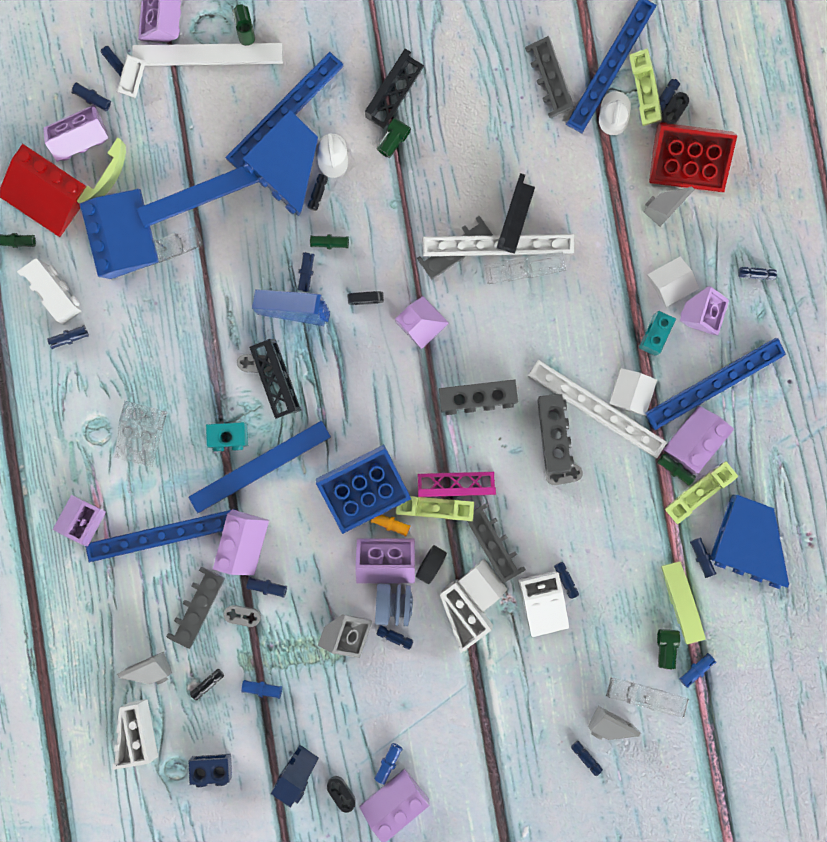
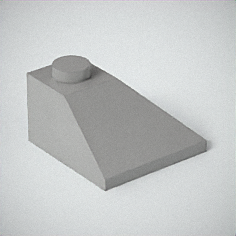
[644,187,695,227]
[318,614,372,658]
[117,652,172,685]
[588,706,641,740]

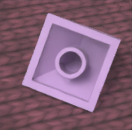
[680,287,729,336]
[395,296,449,349]

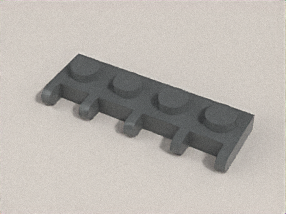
[525,36,574,118]
[417,216,493,280]
[467,503,526,583]
[166,567,225,649]

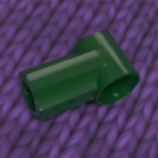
[232,4,255,46]
[376,118,411,158]
[657,629,680,670]

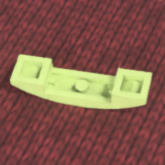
[629,48,662,126]
[77,137,126,204]
[665,461,739,525]
[396,496,474,521]

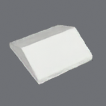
[647,256,699,308]
[609,368,657,416]
[457,559,508,613]

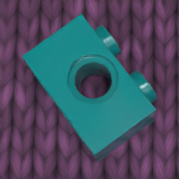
[639,311,676,356]
[206,422,248,452]

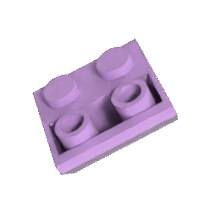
[52,495,106,546]

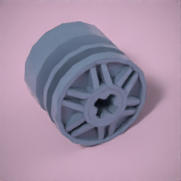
[375,583,413,626]

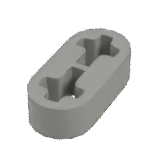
[237,354,273,374]
[546,465,583,485]
[224,605,261,627]

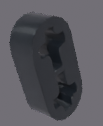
[661,92,689,124]
[347,291,384,305]
[327,776,356,813]

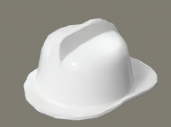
[599,91,631,135]
[317,133,348,178]

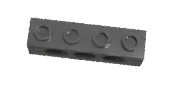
[439,379,518,415]
[537,394,574,475]

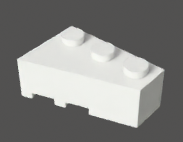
[17,258,81,324]
[440,579,493,653]
[112,699,158,770]

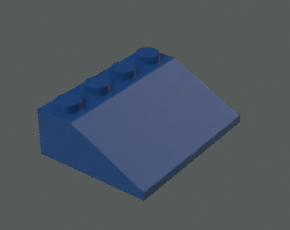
[80,189,159,279]
[316,444,411,534]

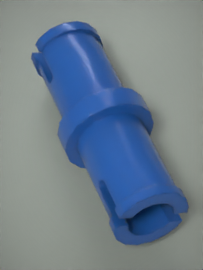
[679,653,716,688]
[241,680,282,699]
[374,743,403,785]

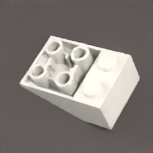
[518,571,569,637]

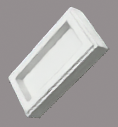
[117,54,146,98]

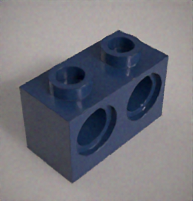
[188,754,232,787]

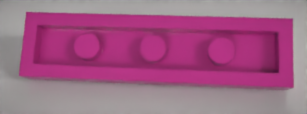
[418,472,496,497]

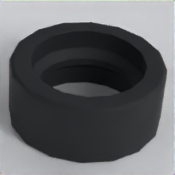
[416,545,447,584]

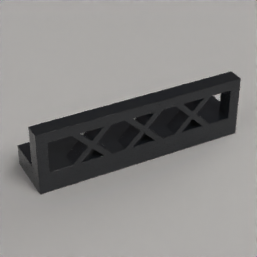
[365,48,424,129]
[497,173,535,254]
[249,339,302,419]

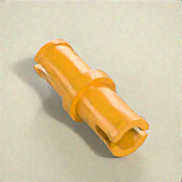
[371,514,411,537]

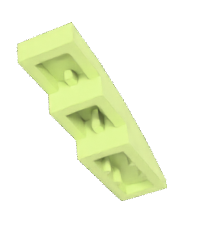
[661,561,706,644]

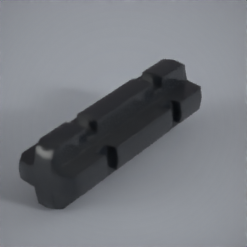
[307,174,328,211]
[190,669,224,701]

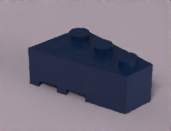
[270,745,319,808]

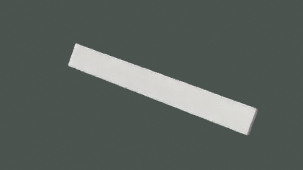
[132,43,283,66]
[422,234,574,257]
[528,360,667,458]

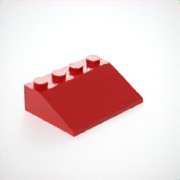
[649,122,738,192]
[0,143,86,237]

